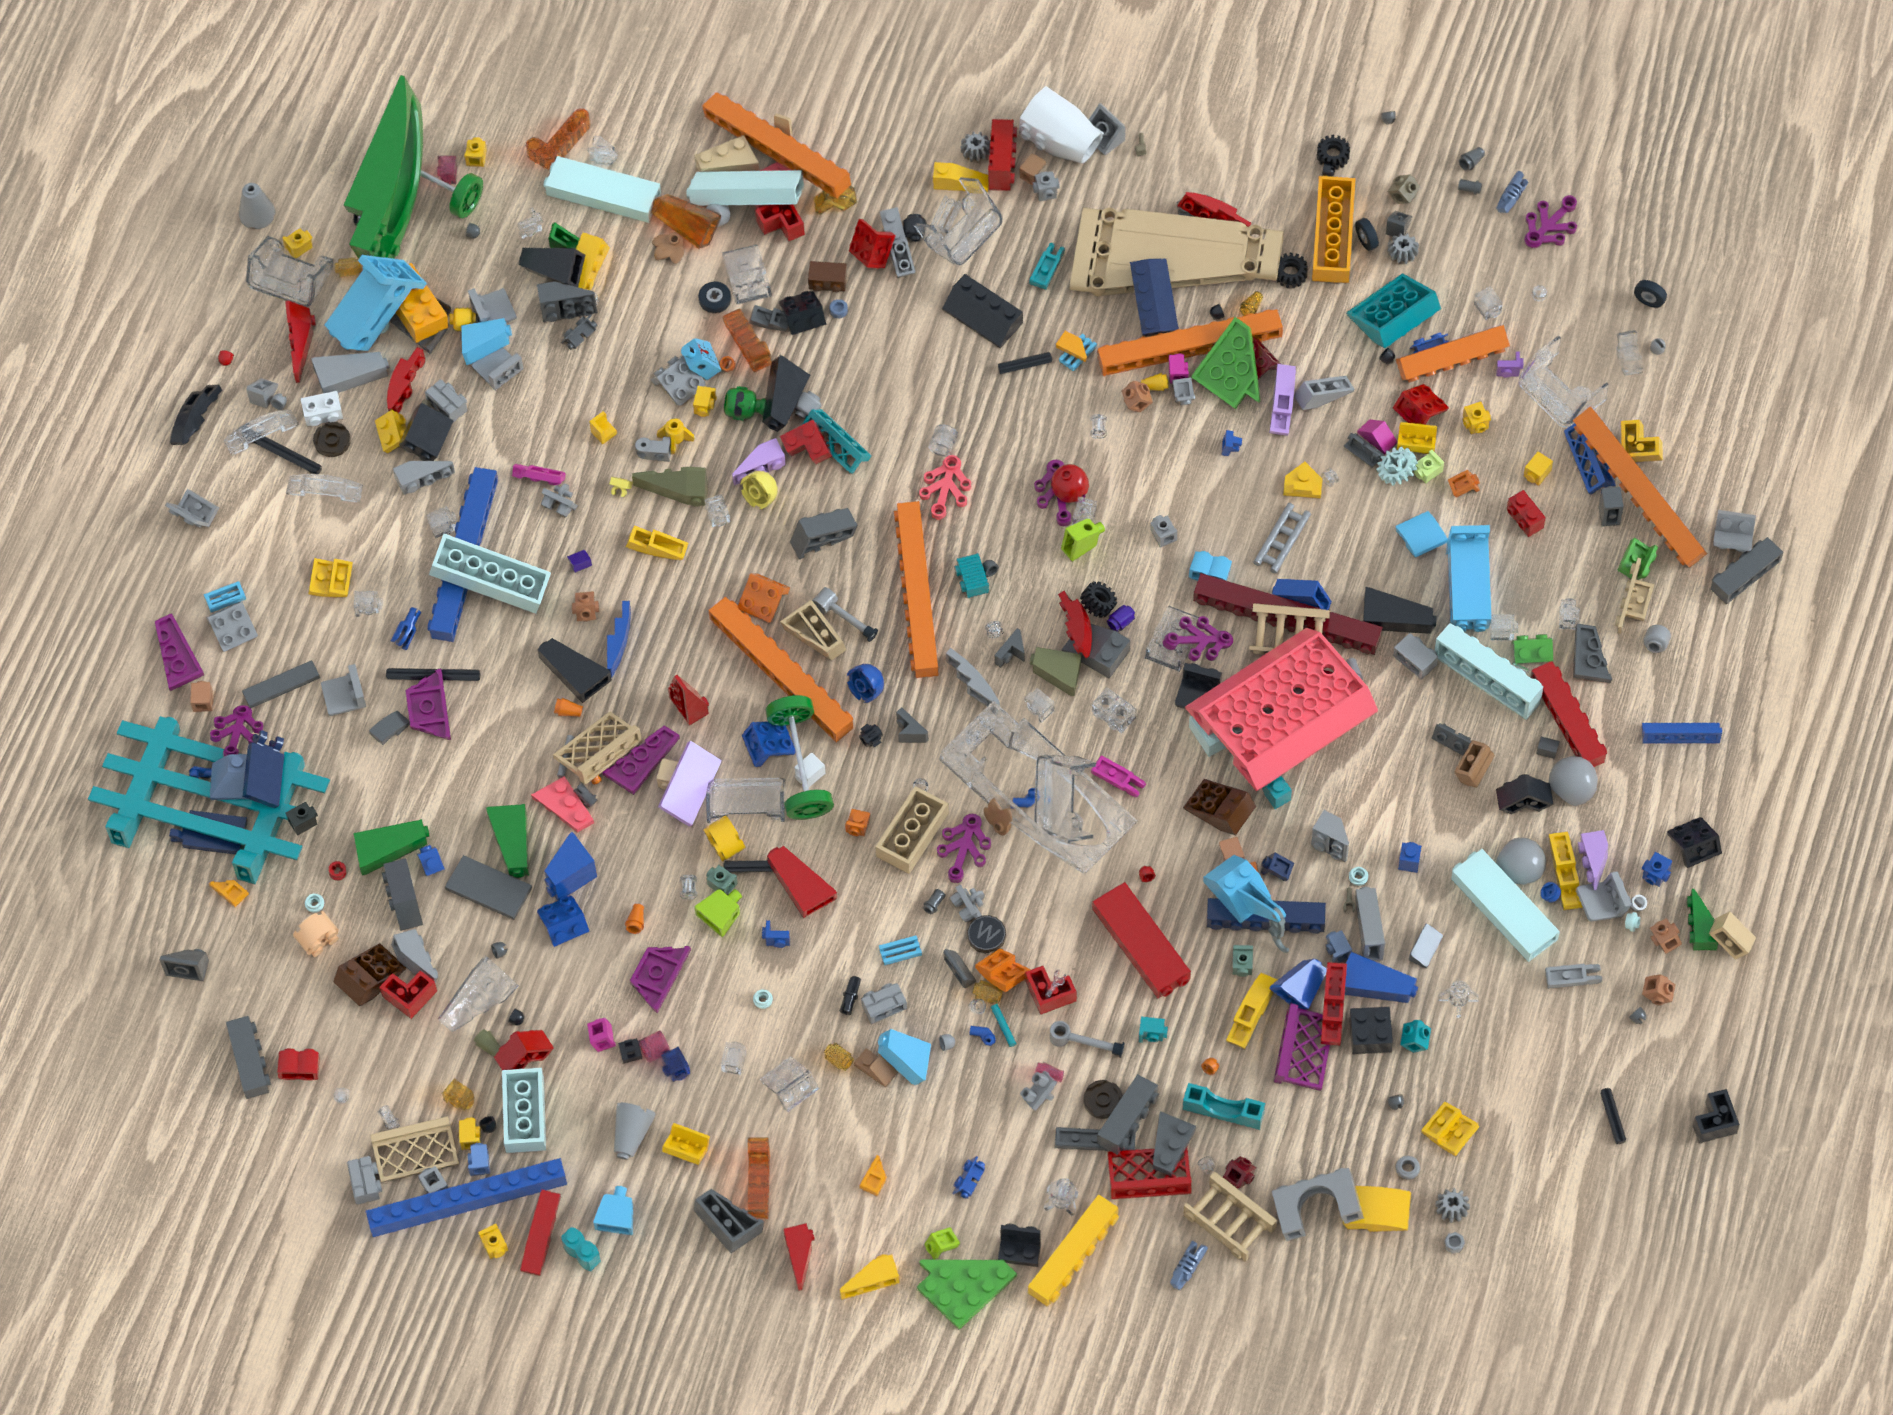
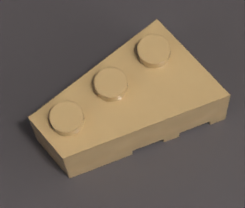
[694,135,759,172]
[780,600,847,661]

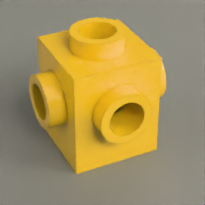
[1462,401,1491,434]

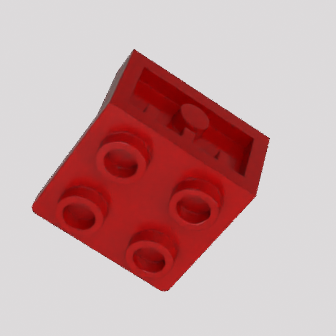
[849,219,896,268]
[1393,384,1449,425]

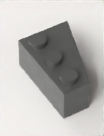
[790,508,858,560]
[382,858,423,931]
[694,1189,764,1253]

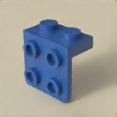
[537,896,590,947]

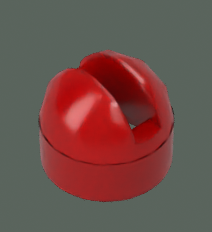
[218,350,234,366]
[1139,866,1156,882]

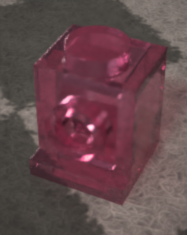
[437,156,458,184]

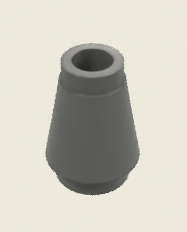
[1459,147,1485,171]

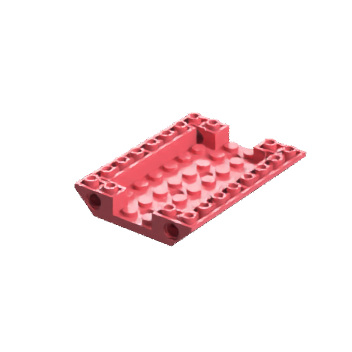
[1185,628,1378,791]

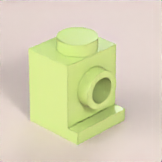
[1414,450,1444,483]

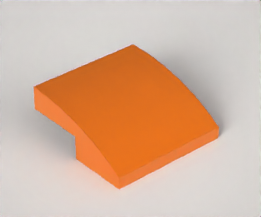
[975,948,1030,992]

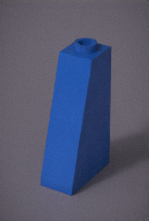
[1345,952,1419,1003]

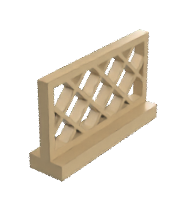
[553,711,642,785]
[370,1116,459,1183]

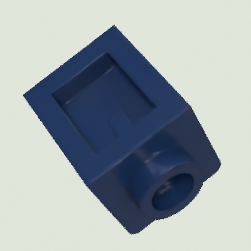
[1261,852,1294,881]

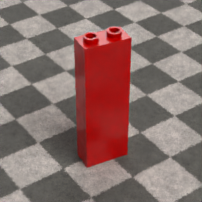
[1092,882,1191,999]

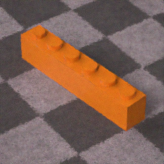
[1396,325,1510,382]

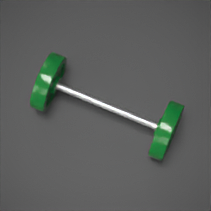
[420,170,483,219]
[765,695,834,820]

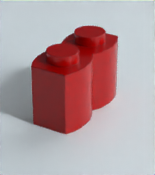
[277,1048,320,1080]

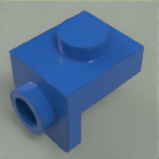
[417,845,445,876]
[762,920,790,948]

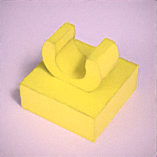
[609,477,633,497]

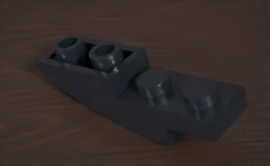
[170,385,223,445]

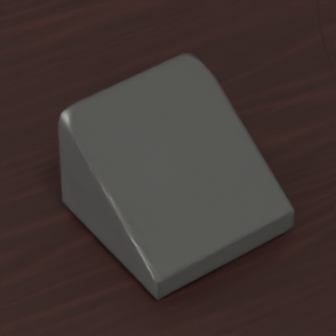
[1536,736,1560,759]

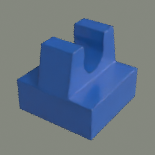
[1221,430,1242,456]

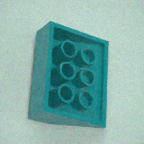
[1346,273,1441,348]

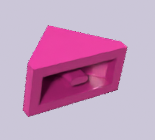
[1357,419,1397,455]

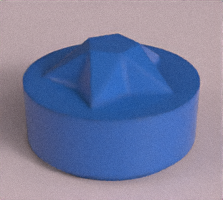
[1540,882,1561,903]

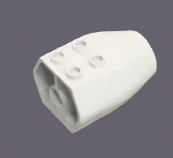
[1019,86,1104,163]

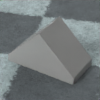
[246,378,278,408]

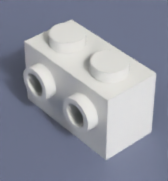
[300,391,343,426]

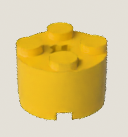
[703,815,746,862]

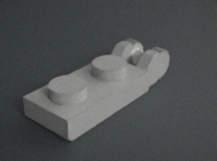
[1545,964,1602,989]

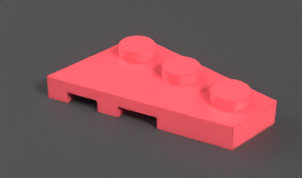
[531,776,594,833]

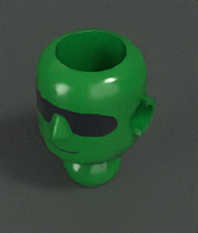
[724,386,766,421]

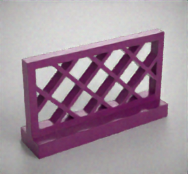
[1273,1003,1330,1091]

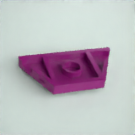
[405,668,451,740]
[630,946,691,1013]

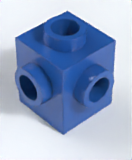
[1641,852,1672,887]

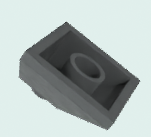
[159,949,209,982]

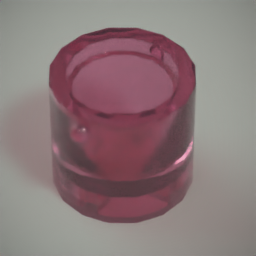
[638,1030,671,1063]

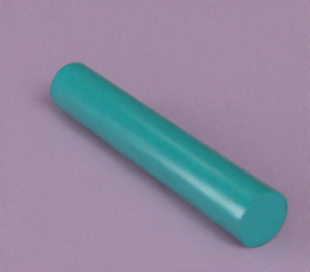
[991,1004,1017,1047]

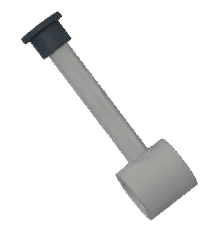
[812,587,878,642]
[1050,1021,1125,1058]

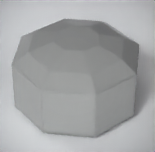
[1444,1232,1465,1254]

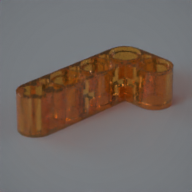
[526,108,590,170]
[722,308,771,373]
[748,1137,770,1219]

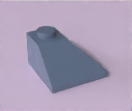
[210,754,247,800]

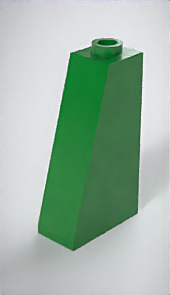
[486,804,529,878]
[353,819,430,876]

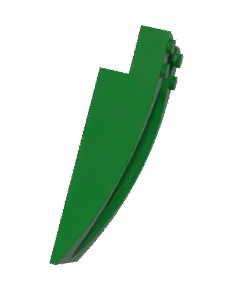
[344,75,423,259]

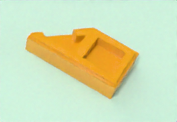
[1056,331,1087,362]
[209,880,249,907]
[859,1155,887,1196]

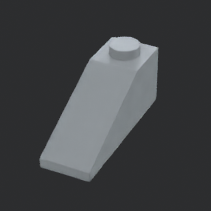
[1294,376,1355,410]

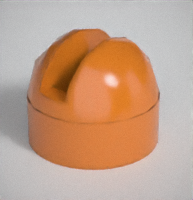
[720,356,735,372]
[1201,1058,1219,1075]

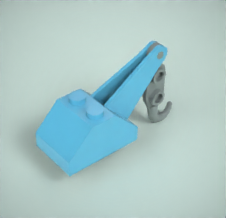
[1203,855,1289,953]

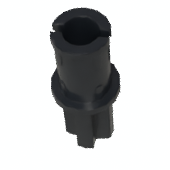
[839,976,861,1015]

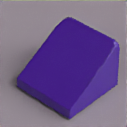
[567,549,592,573]

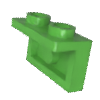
[1617,538,1658,580]
[1512,634,1554,664]

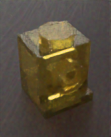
[442,1078,475,1111]

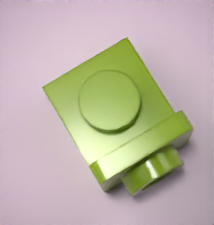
[924,1227,960,1260]

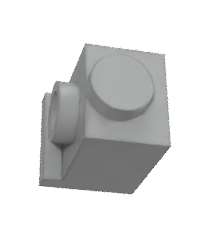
[1150,515,1178,548]
[418,1166,448,1194]

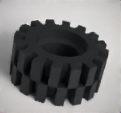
[1317,135,1350,170]
[1276,253,1308,288]
[1080,581,1117,618]

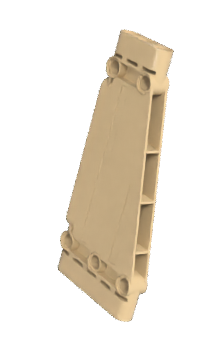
[1070,207,1284,296]

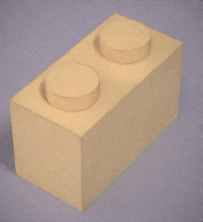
[1709,911,1756,960]

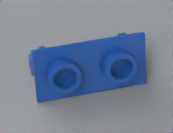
[1410,332,1449,353]
[952,1156,985,1199]

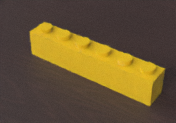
[1028,1194,1119,1307]

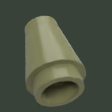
[474,1029,501,1057]

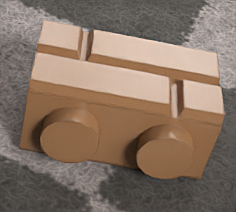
[1454,740,1495,788]

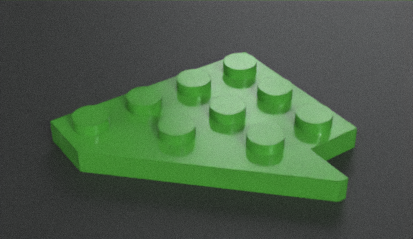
[1191,317,1261,409]
[917,1260,1017,1330]

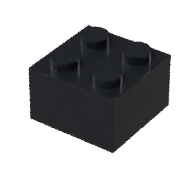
[1349,1007,1393,1054]

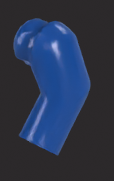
[189,766,212,779]
[970,1026,995,1046]

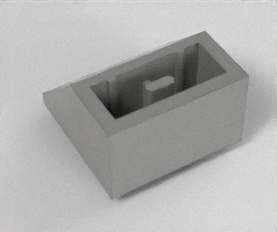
[1311,810,1349,862]

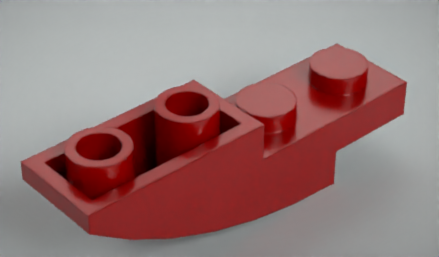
[1177,192,1251,227]
[387,347,426,413]
[1058,590,1092,658]

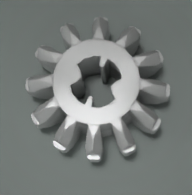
[961,131,990,163]
[1388,232,1419,264]
[1435,1188,1470,1223]

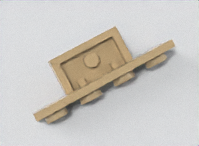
[1615,558,1655,634]

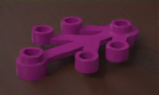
[1524,195,1577,248]
[1034,460,1085,527]
[1162,616,1233,661]
[210,705,263,757]
[937,813,991,883]

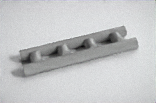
[1253,503,1311,574]

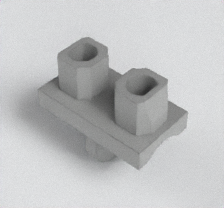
[541,483,578,517]
[950,884,985,922]
[1020,1070,1057,1111]

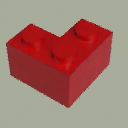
[755,204,805,242]
[780,420,832,464]
[1025,965,1077,1015]
[379,970,437,1019]
[494,1030,554,1070]

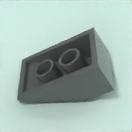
[1061,624,1130,679]

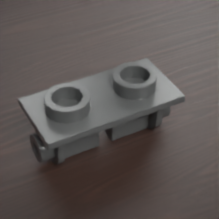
[561,314,598,350]
[1344,433,1384,468]
[1432,723,1472,755]

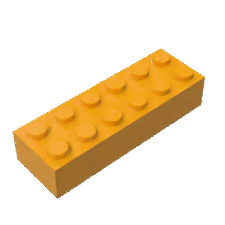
[1312,176,1356,283]

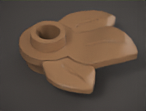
[652,232,684,264]
[984,798,1012,835]

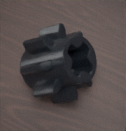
[859,723,883,748]

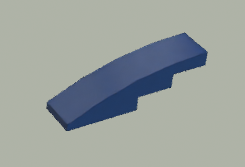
[607,601,631,678]

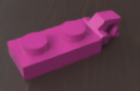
[512,464,566,485]

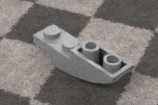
[880,207,915,277]

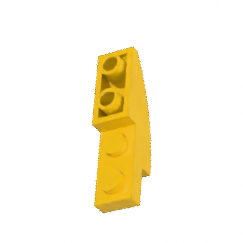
[1226,973,1278,1049]

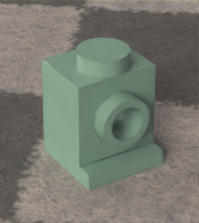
[706,865,738,895]
[1232,945,1253,977]

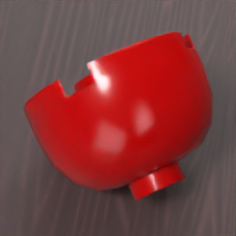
[1051,464,1089,503]

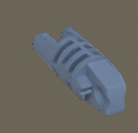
[1496,171,1528,213]
[1170,1241,1208,1290]

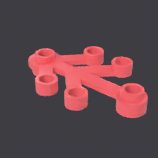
[919,455,972,520]

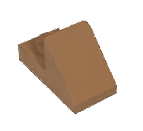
[854,1048,898,1088]

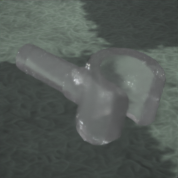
[1045,970,1066,997]

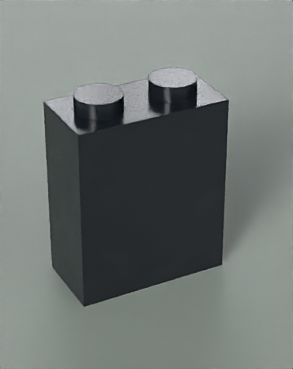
[399,403,454,461]

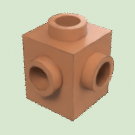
[1121,381,1153,412]
[572,591,599,622]
[1650,918,1682,954]
[1642,974,1676,1005]

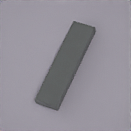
[242,660,320,708]
[1055,1127,1136,1151]

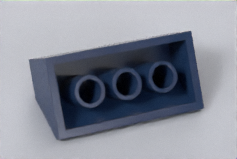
[1130,258,1179,337]

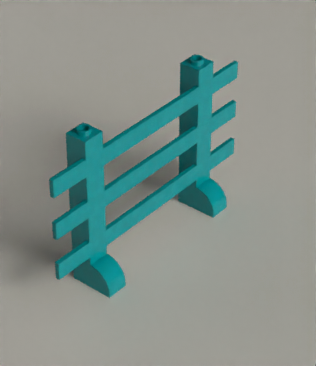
[88,716,330,885]

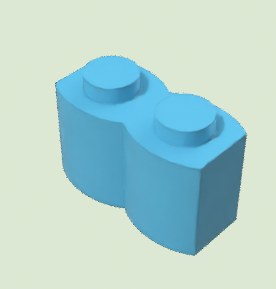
[1189,551,1232,581]

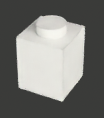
[795,753,825,787]

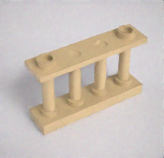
[1249,603,1330,654]
[1184,1172,1277,1262]

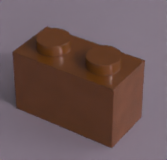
[808,261,847,292]

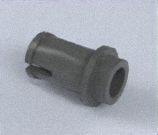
[1458,179,1482,195]
[573,783,598,808]
[923,889,946,914]

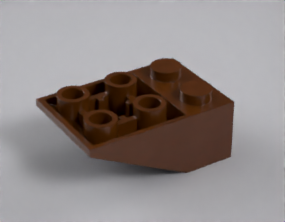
[1183,779,1257,836]
[333,943,406,1007]

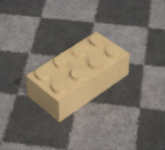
[875,786,949,874]

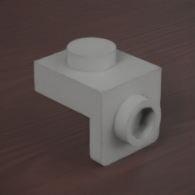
[1172,378,1195,405]

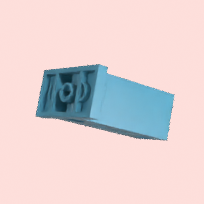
[324,255,427,351]
[1446,525,1492,632]

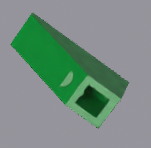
[1687,889,1718,950]

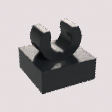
[618,1038,642,1064]

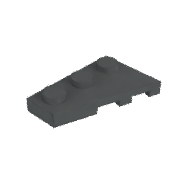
[1573,623,1612,683]

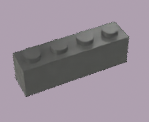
[1711,537,1783,605]
[226,1015,271,1099]
[1097,1074,1159,1155]

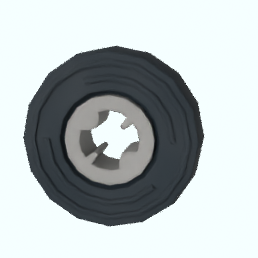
[1355,218,1379,251]
[1634,280,1667,308]
[698,281,731,313]

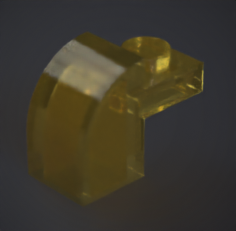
[813,186,857,215]

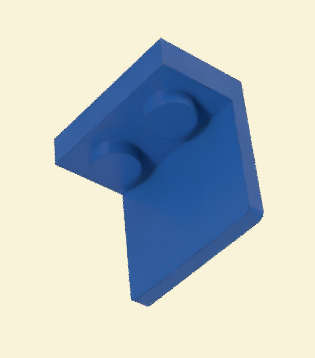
[742,721,795,767]

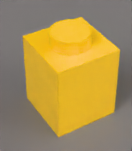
[1524,452,1553,486]

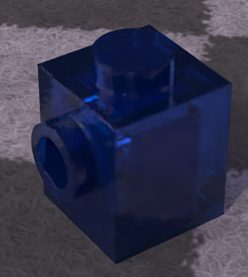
[661,1046,690,1082]

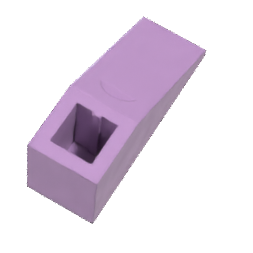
[732,438,786,485]
[1578,830,1608,890]

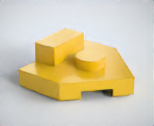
[1283,462,1322,498]

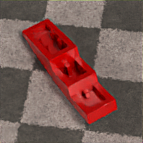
[1321,962,1347,1046]
[520,1189,561,1276]

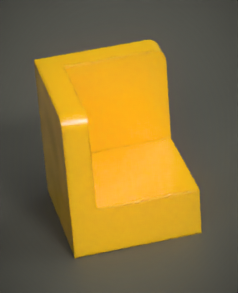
[589,411,617,444]

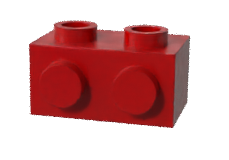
[1507,490,1546,537]

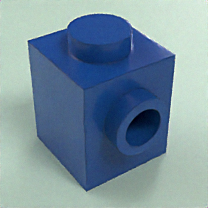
[1398,842,1422,873]

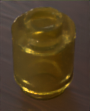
[335,257,362,277]
[973,980,1003,1004]
[824,1043,854,1071]

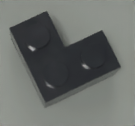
[1496,774,1554,814]
[1692,1089,1740,1143]

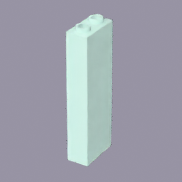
[544,156,661,223]
[686,170,804,206]
[1451,849,1560,962]

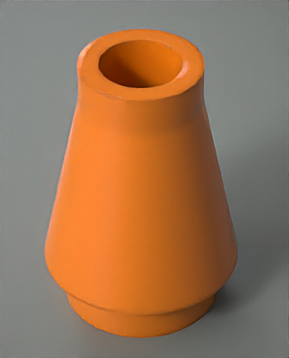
[554,697,583,717]
[625,904,644,934]

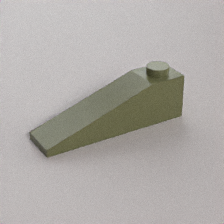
[632,467,708,507]

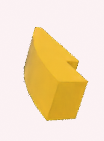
[625,525,688,560]

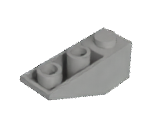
[393,461,455,495]
[391,929,438,984]

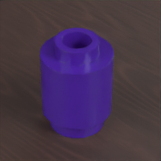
[1107,605,1135,632]

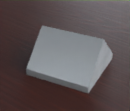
[1089,103,1125,155]

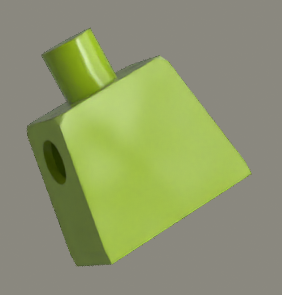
[1061,518,1105,562]
[694,889,742,937]

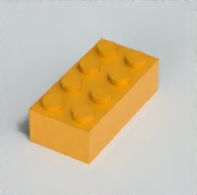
[395,263,448,343]

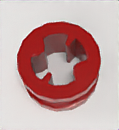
[329,861,346,881]

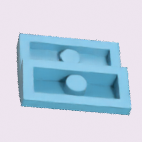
[1395,511,1448,558]

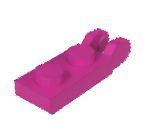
[1091,756,1146,797]

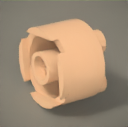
[293,911,339,957]

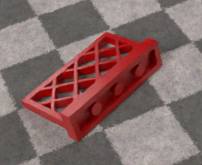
[1108,1148,1192,1199]

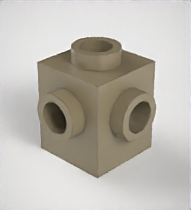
[1387,175,1421,204]

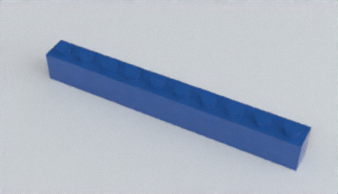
[427,467,498,642]
[366,1158,567,1237]

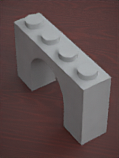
[1272,1168,1364,1241]

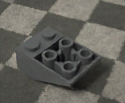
[537,281,598,322]

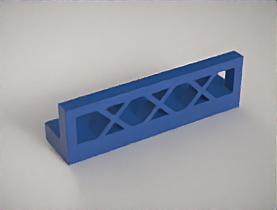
[1564,423,1616,494]
[1641,723,1722,744]

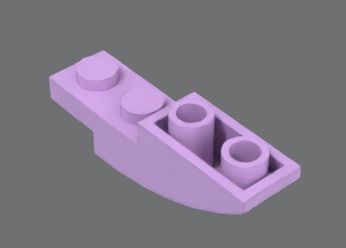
[1269,364,1296,436]

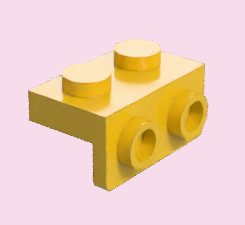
[374,410,406,453]
[1397,422,1437,454]
[662,1123,710,1165]

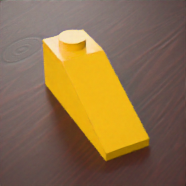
[933,162,989,192]
[840,1254,900,1300]

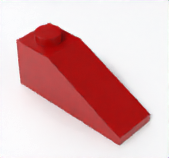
[783,1223,815,1291]

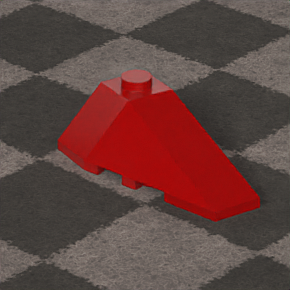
[285,301,316,383]
[668,675,709,726]

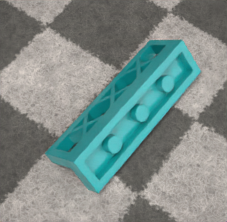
[802,409,872,474]

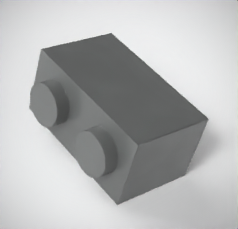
[1598,486,1624,527]

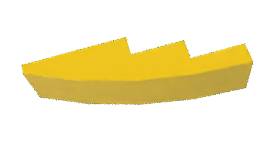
[1549,831,1583,910]

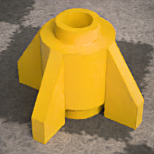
[657,418,695,454]

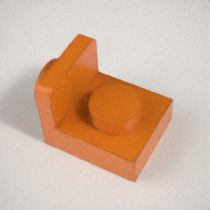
[1448,470,1480,498]
[845,809,871,836]

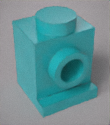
[1139,1016,1168,1043]

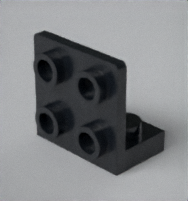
[1667,817,1722,868]
[998,1224,1041,1267]

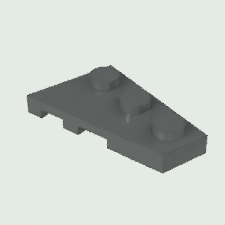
[1153,1111,1196,1176]

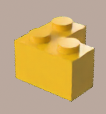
[1621,420,1663,462]

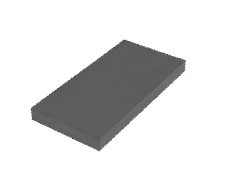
[445,855,532,920]

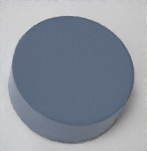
[829,299,848,318]

